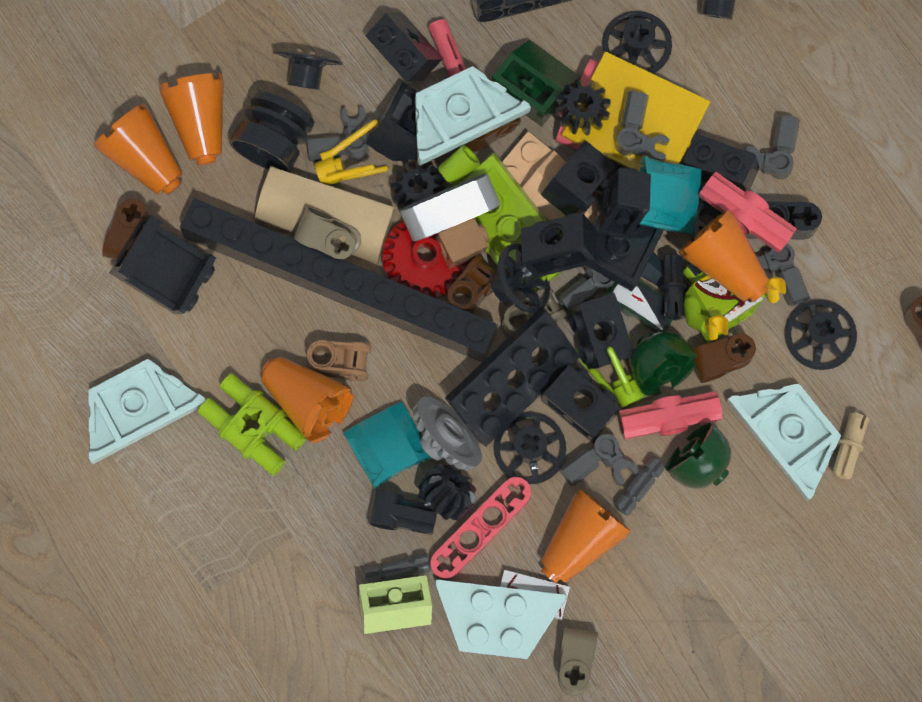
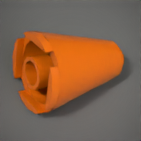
[159,73,224,166]
[94,104,182,196]
[679,209,769,302]
[261,357,354,443]
[540,488,631,583]

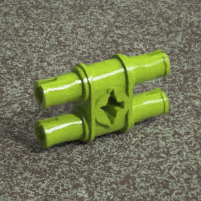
[198,373,307,477]

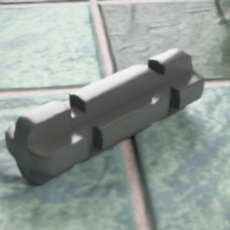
[615,456,666,516]
[364,554,431,583]

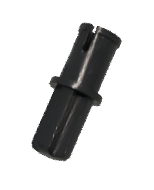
[660,254,687,321]

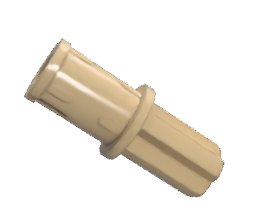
[833,413,870,480]

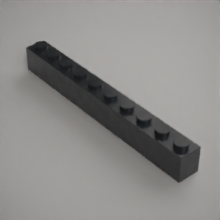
[180,198,498,362]

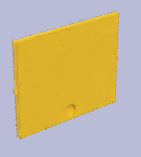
[562,51,711,171]

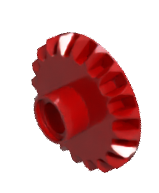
[382,220,467,298]

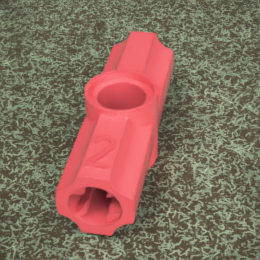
[699,172,797,253]
[618,391,723,440]

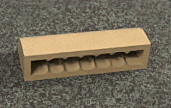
[255,166,395,264]

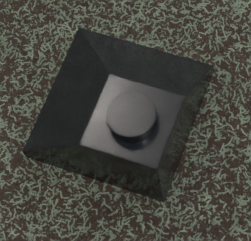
[365,82,435,161]

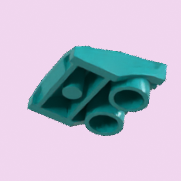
[639,156,701,235]
[343,402,432,489]

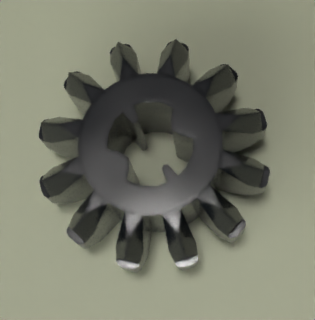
[555,79,611,136]
[390,162,446,209]
[418,464,477,521]

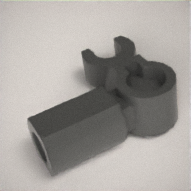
[615,91,669,162]
[307,107,369,161]
[743,115,800,179]
[756,244,810,306]
[557,265,615,314]
[559,434,639,487]

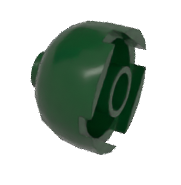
[629,332,697,396]
[665,422,732,489]

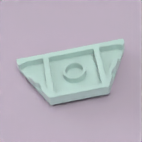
[415,66,531,165]
[88,359,206,464]
[727,384,841,502]
[436,580,567,659]

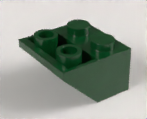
[491,40,581,127]

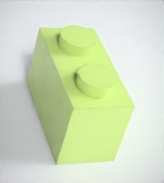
[359,575,432,634]

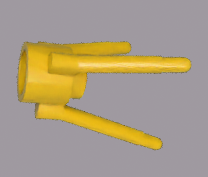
[314,119,389,186]

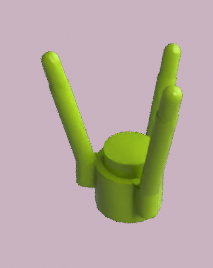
[575,334,645,408]

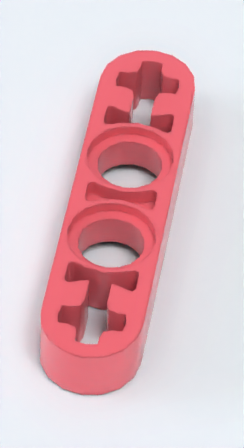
[430,477,531,581]

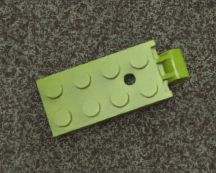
[438,145,563,299]

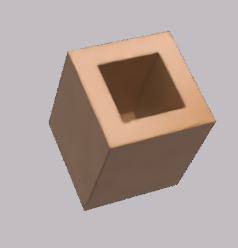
[435,217,489,269]

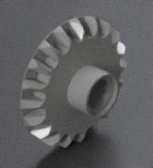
[413,397,482,471]

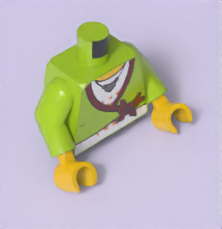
[683,264,786,343]

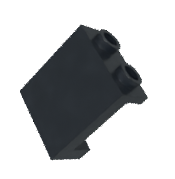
[109,215,216,314]

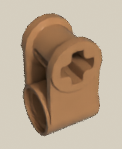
[307,340,371,381]

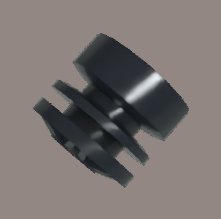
[229,91,315,173]

